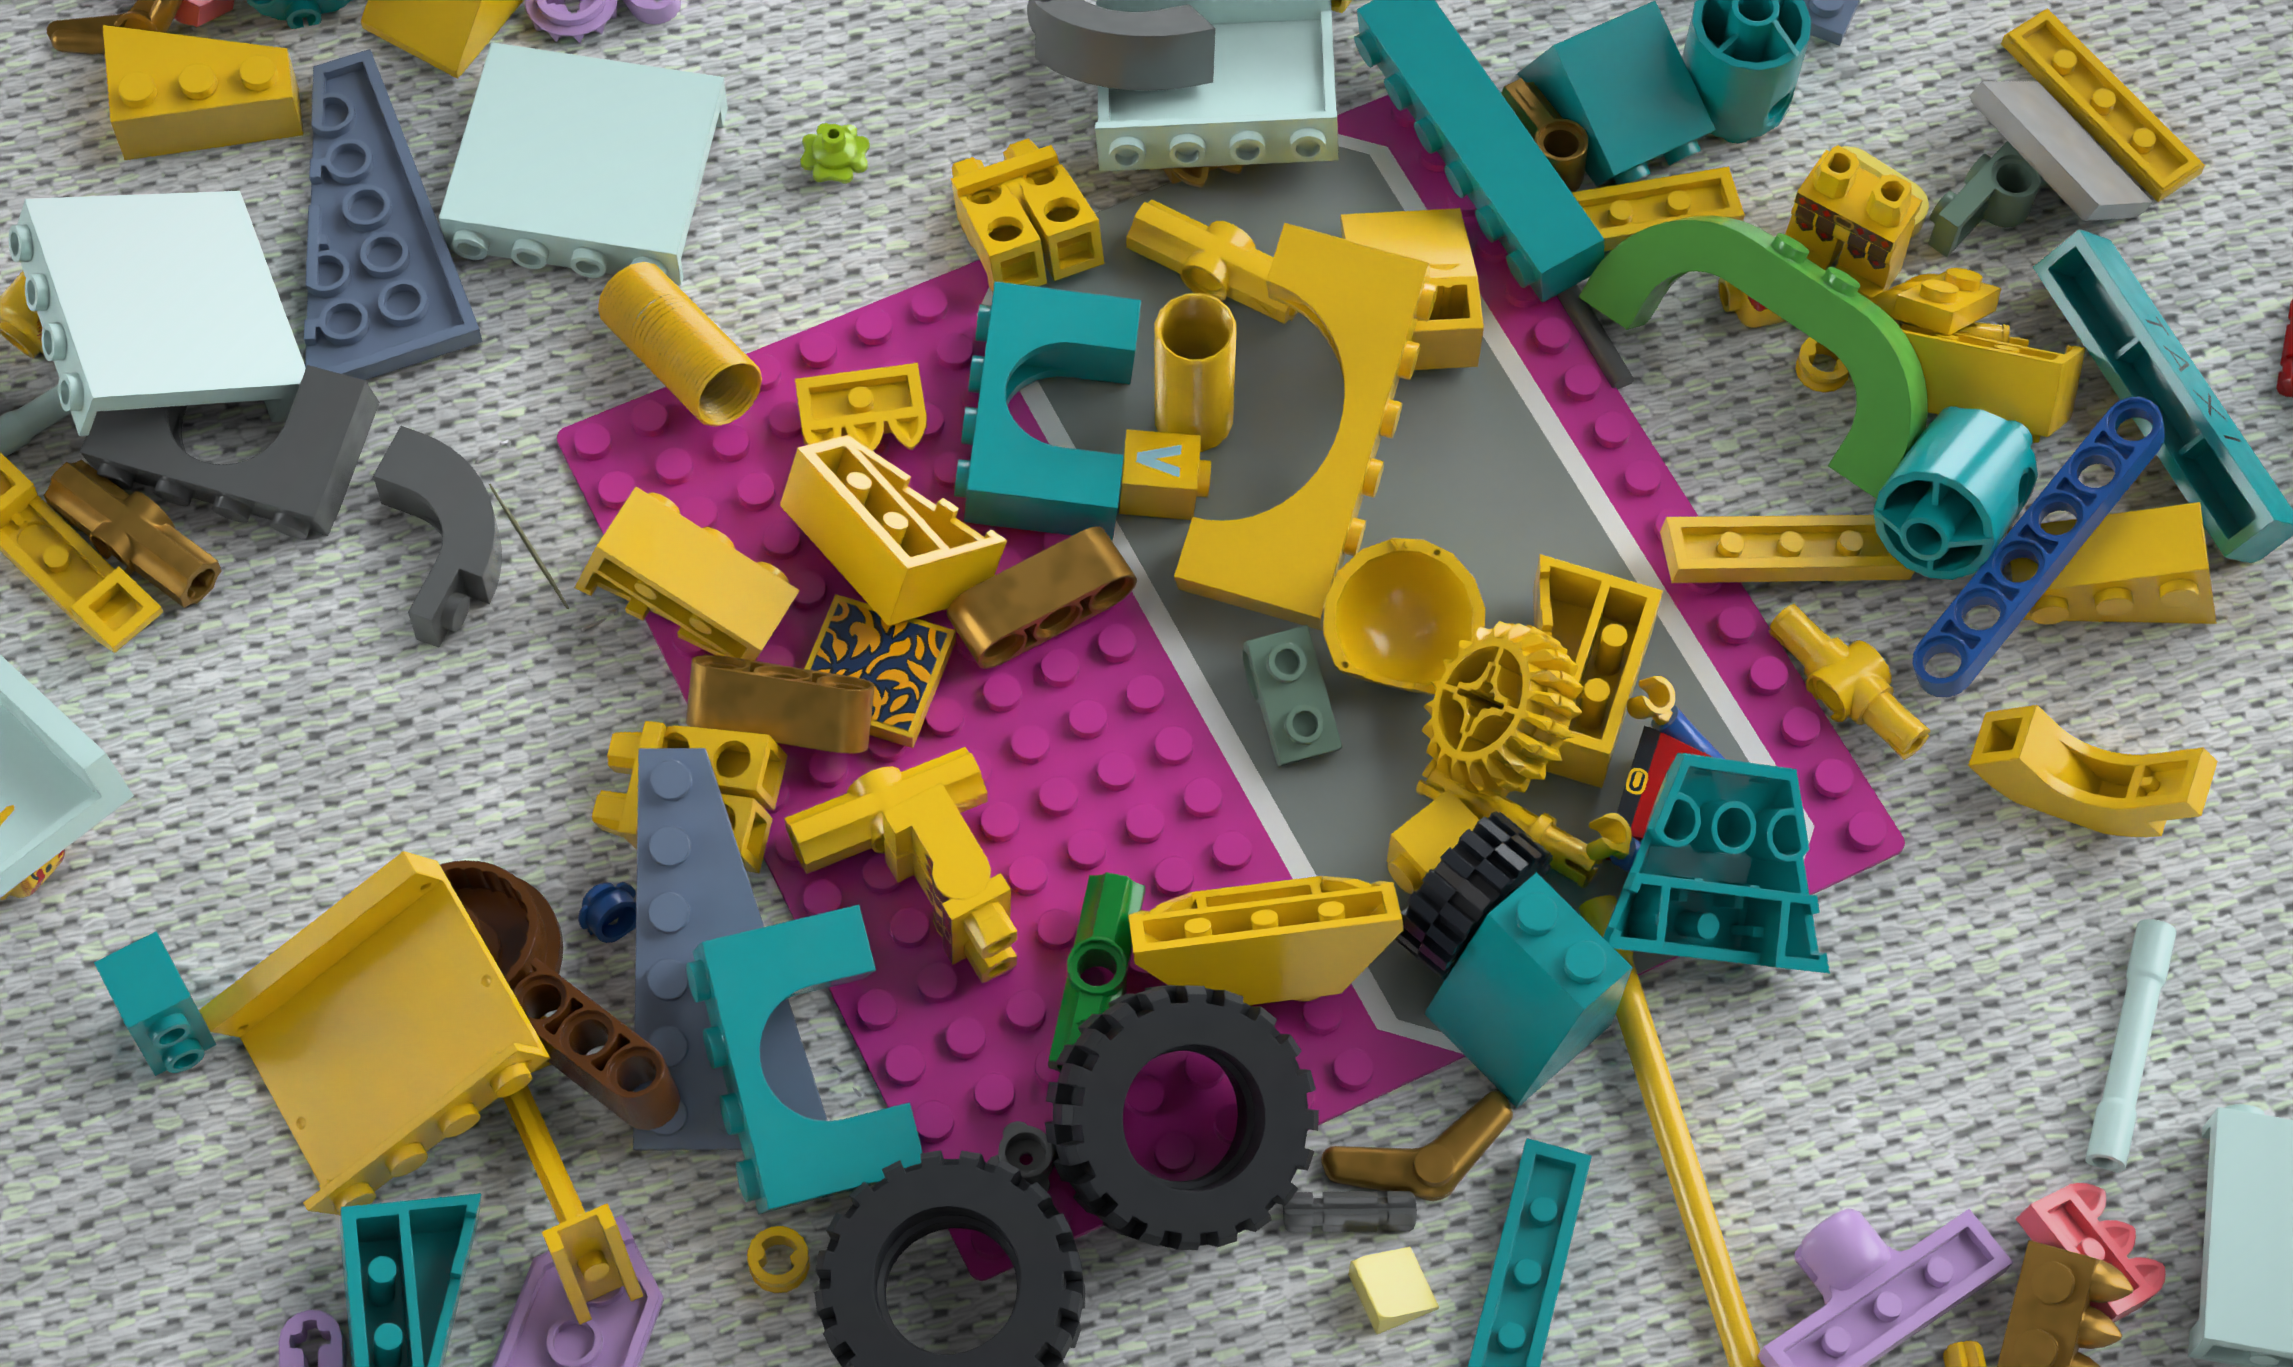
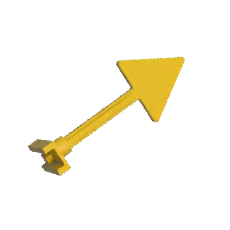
[503,1016,643,1325]

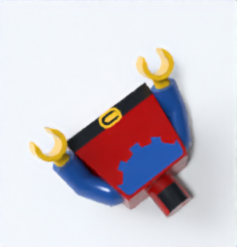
[1586,676,1725,873]

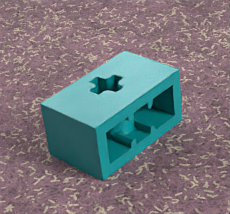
[94,931,217,1076]

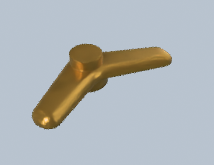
[47,0,183,55]
[1321,1091,1513,1201]

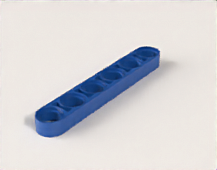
[1912,397,2165,697]

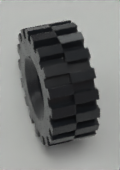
[1395,811,1553,981]

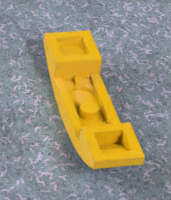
[0,452,163,653]

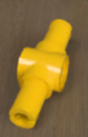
[1769,604,1930,760]

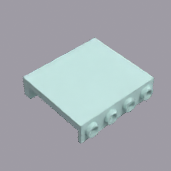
[1095,0,1339,171]
[439,42,728,285]
[8,191,306,436]
[0,655,134,898]
[2188,1104,2293,1367]

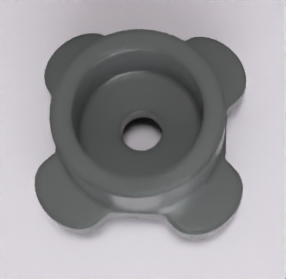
[987,1121,1059,1192]

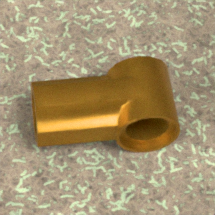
[1501,78,1588,192]

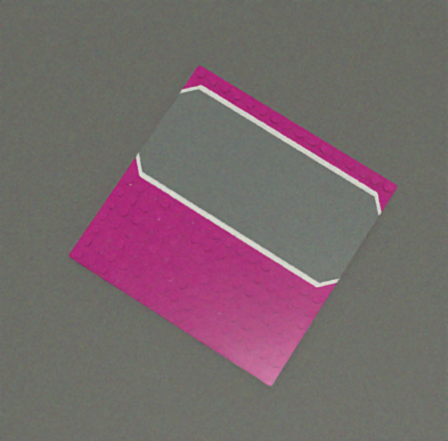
[557,95,1905,1281]

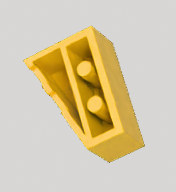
[103,25,304,160]
[1894,320,2086,443]
[780,435,1007,626]
[574,487,800,661]
[2007,502,2217,624]
[1533,554,1663,788]

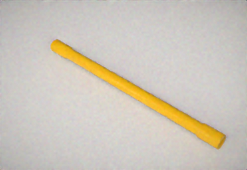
[1579,895,1765,1367]

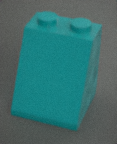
[1517,0,1716,187]
[1425,872,1633,1108]

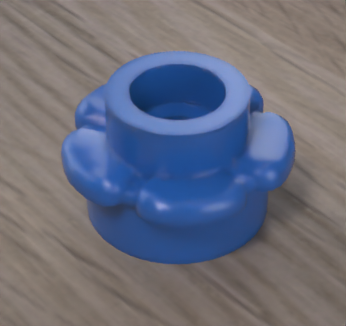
[578,882,636,943]

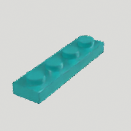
[1467,1138,1592,1367]

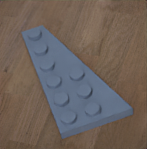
[304,49,483,380]
[633,748,828,1151]

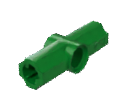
[1048,872,1145,1072]

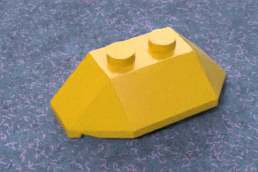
[1129,876,1403,1006]

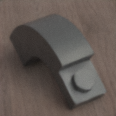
[1027,0,1215,91]
[373,426,502,648]

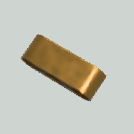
[946,527,1137,669]
[686,655,875,753]

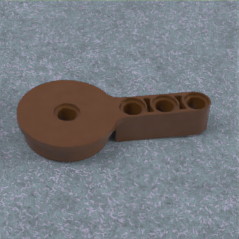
[439,860,680,1130]

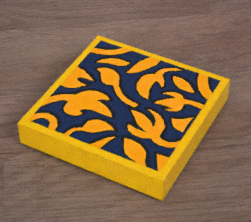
[804,594,956,748]

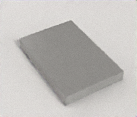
[1969,81,2153,221]

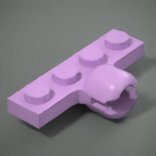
[1757,1208,2013,1367]

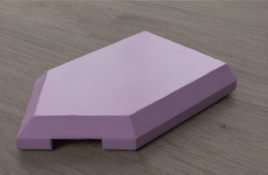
[492,1215,664,1367]

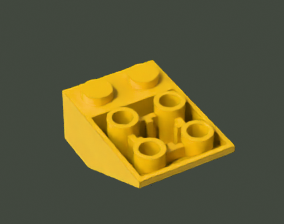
[1340,208,1484,370]

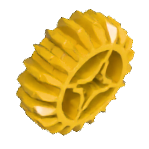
[1422,621,1584,798]

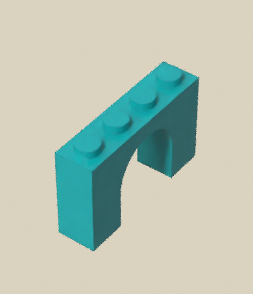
[954,281,1141,541]
[686,905,923,1215]

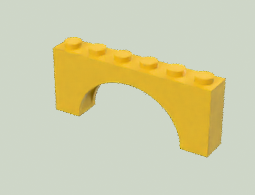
[1174,222,1438,631]

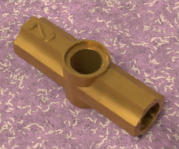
[44,459,222,608]

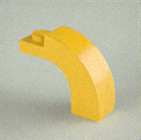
[1968,705,2218,837]

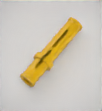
[1416,758,1603,888]

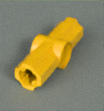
[1126,199,1298,324]
[784,747,988,874]

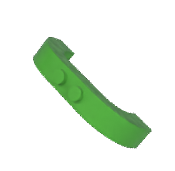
[1579,216,1928,499]

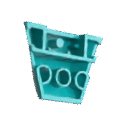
[1603,753,1830,974]

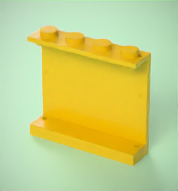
[199,851,551,1216]

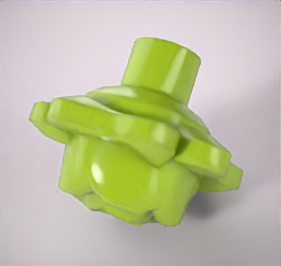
[800,123,870,184]

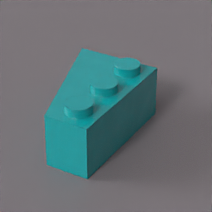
[340,1193,481,1367]

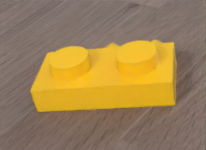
[1870,268,2001,336]
[795,363,927,452]

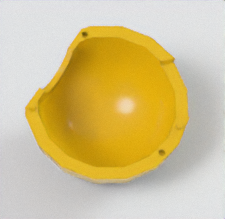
[1323,538,1486,695]

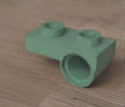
[1928,141,2042,257]
[1242,624,1343,767]

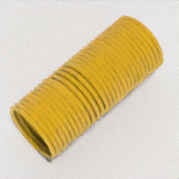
[598,262,762,427]
[1154,293,1236,452]

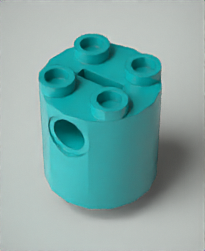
[1682,0,1812,144]
[1873,407,2038,580]

